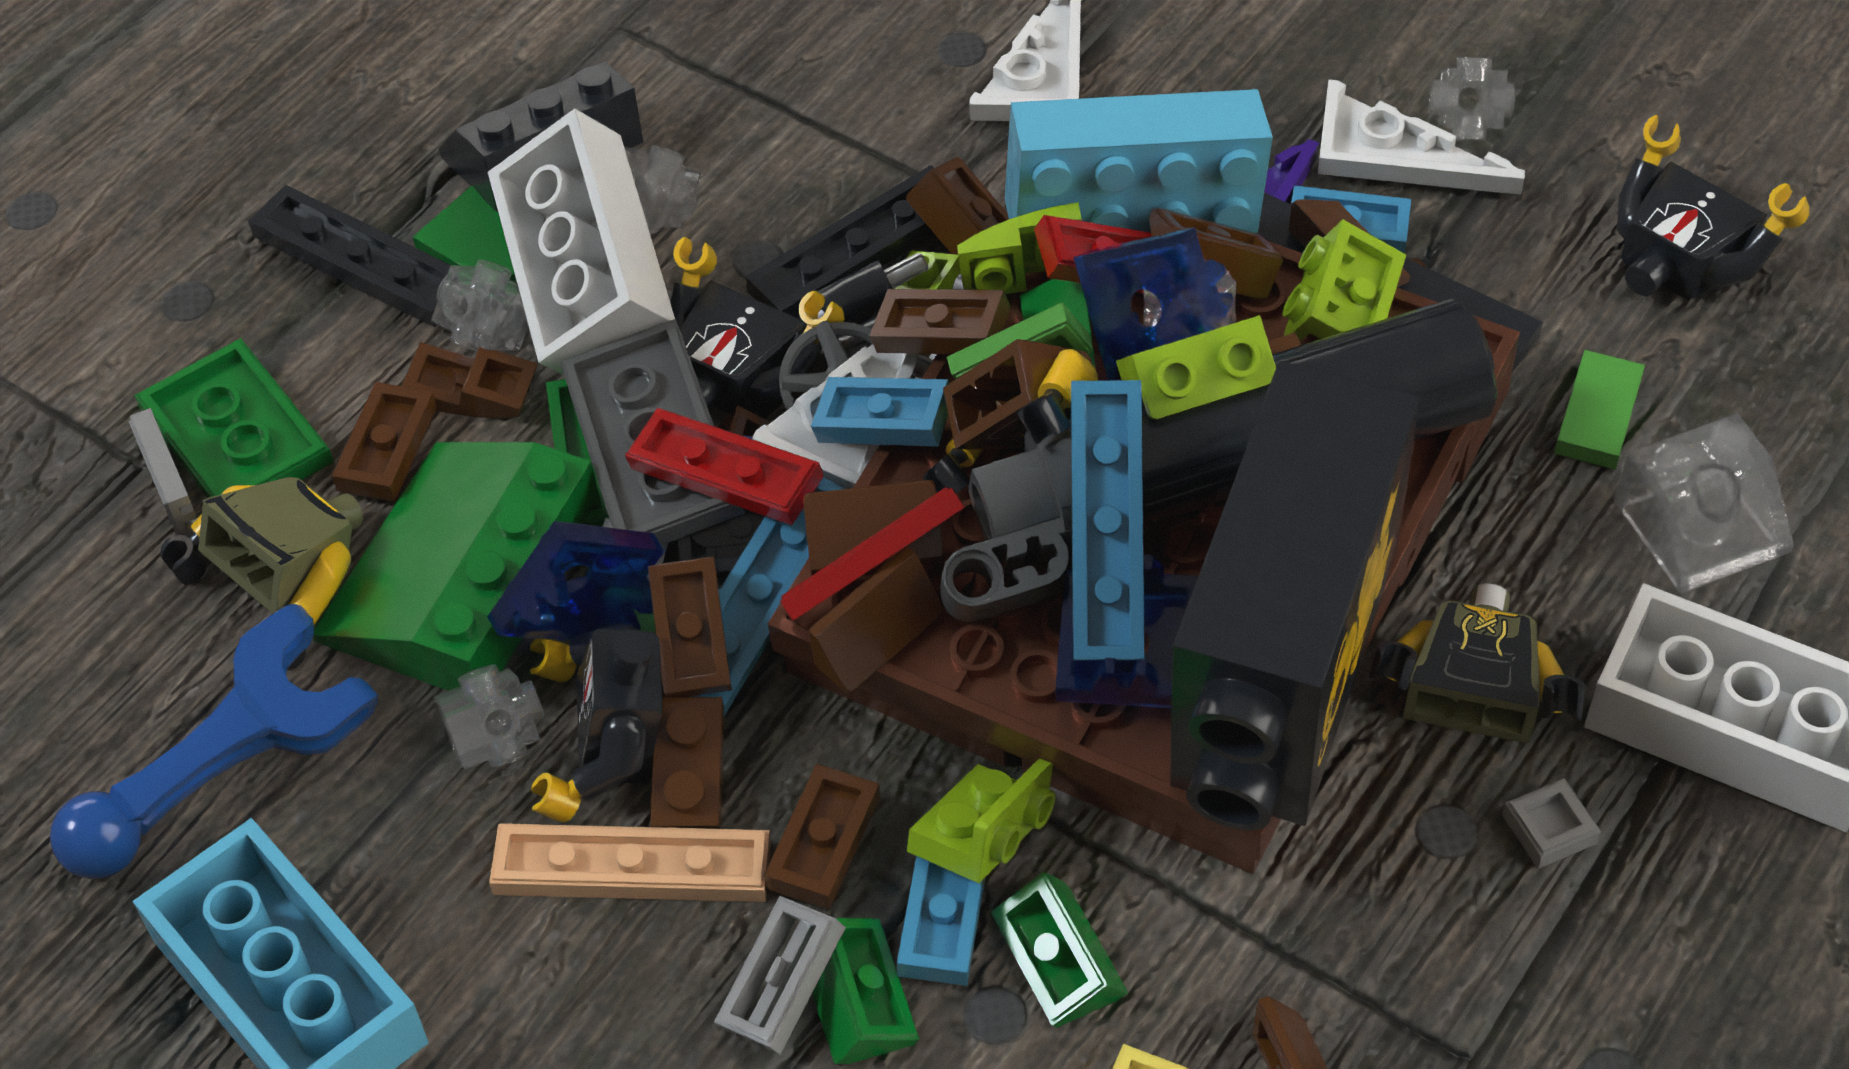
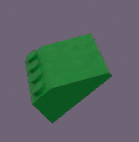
[312,442,601,704]

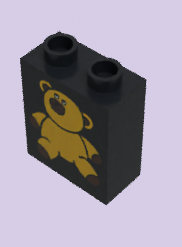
[1170,360,1420,830]

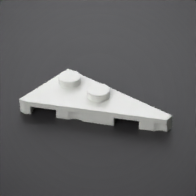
[969,0,1081,121]
[1317,80,1525,195]
[752,344,919,489]

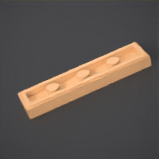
[489,824,771,902]

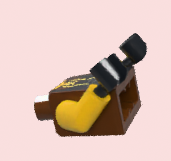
[923,339,1098,494]

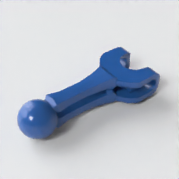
[50,604,379,879]

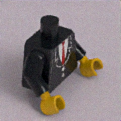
[1617,115,1809,299]
[670,237,844,414]
[530,622,662,823]

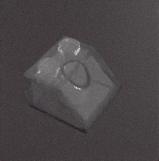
[1613,413,1794,594]

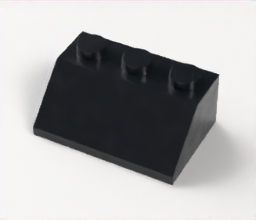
[439,61,644,212]

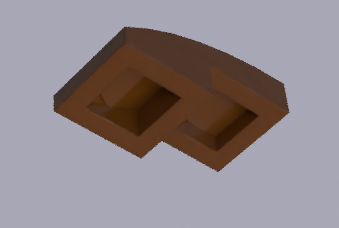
[402,342,538,418]

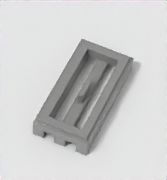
[128,408,197,537]
[714,896,846,1055]

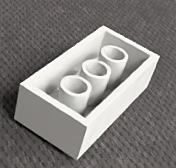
[488,108,675,375]
[1584,583,1849,833]

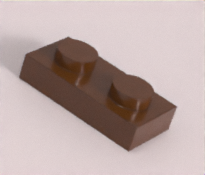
[869,289,1011,354]
[332,382,437,502]
[648,557,732,697]
[650,697,725,829]
[764,763,880,910]

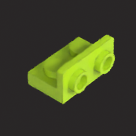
[1283,219,1406,342]
[1116,315,1276,420]
[907,758,1055,883]

